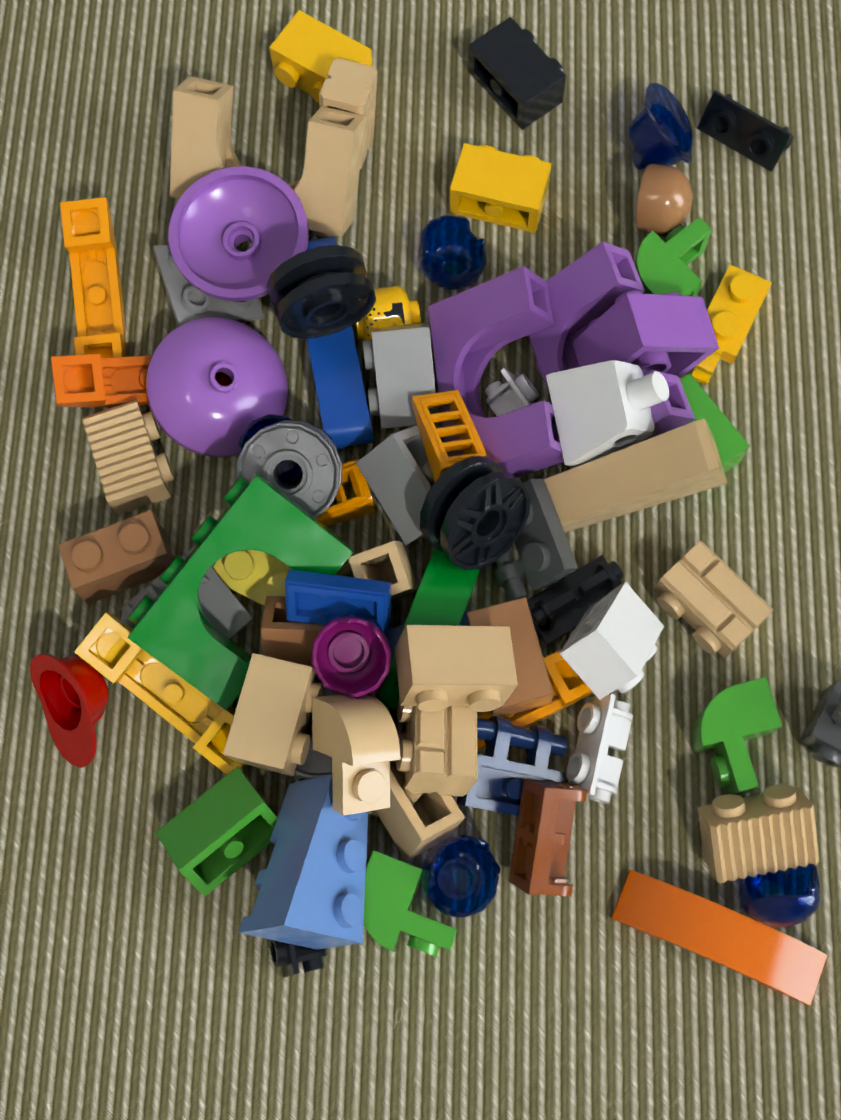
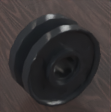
[266,245,376,339]
[420,456,531,570]

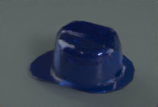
[627,83,693,170]

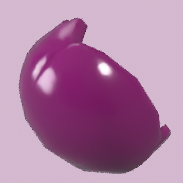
[311,616,392,698]

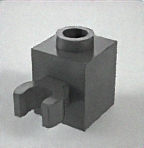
[799,681,841,767]

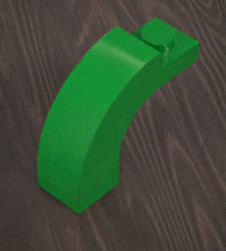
[378,548,480,710]

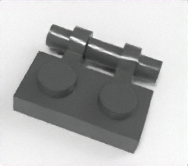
[494,479,578,601]

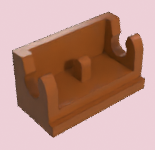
[508,778,587,896]

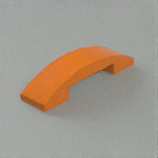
[51,354,231,408]
[611,869,827,1006]

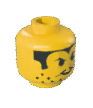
[353,286,421,341]

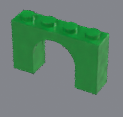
[127,471,353,710]

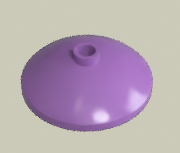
[168,166,309,301]
[146,317,288,457]

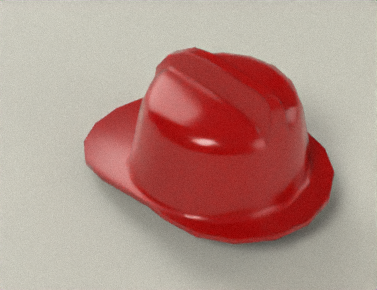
[30,653,109,768]

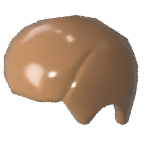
[636,164,693,236]

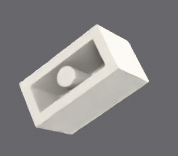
[559,581,664,700]

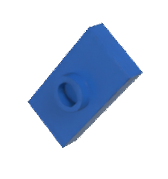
[285,570,391,633]

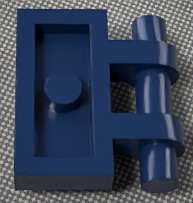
[456,716,567,816]

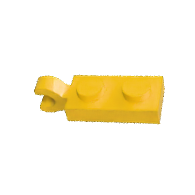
[691,264,772,386]

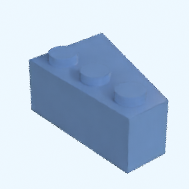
[238,773,368,950]

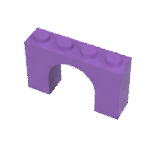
[527,242,695,442]
[428,266,564,478]

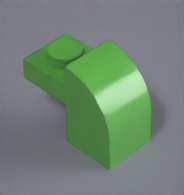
[635,217,712,296]
[692,677,782,795]
[363,850,457,957]

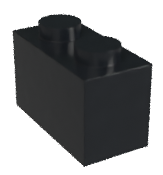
[468,17,566,130]

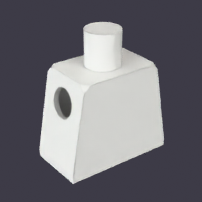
[546,360,669,467]

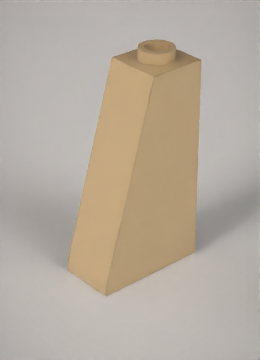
[544,418,728,533]

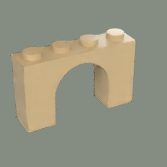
[170,76,366,237]

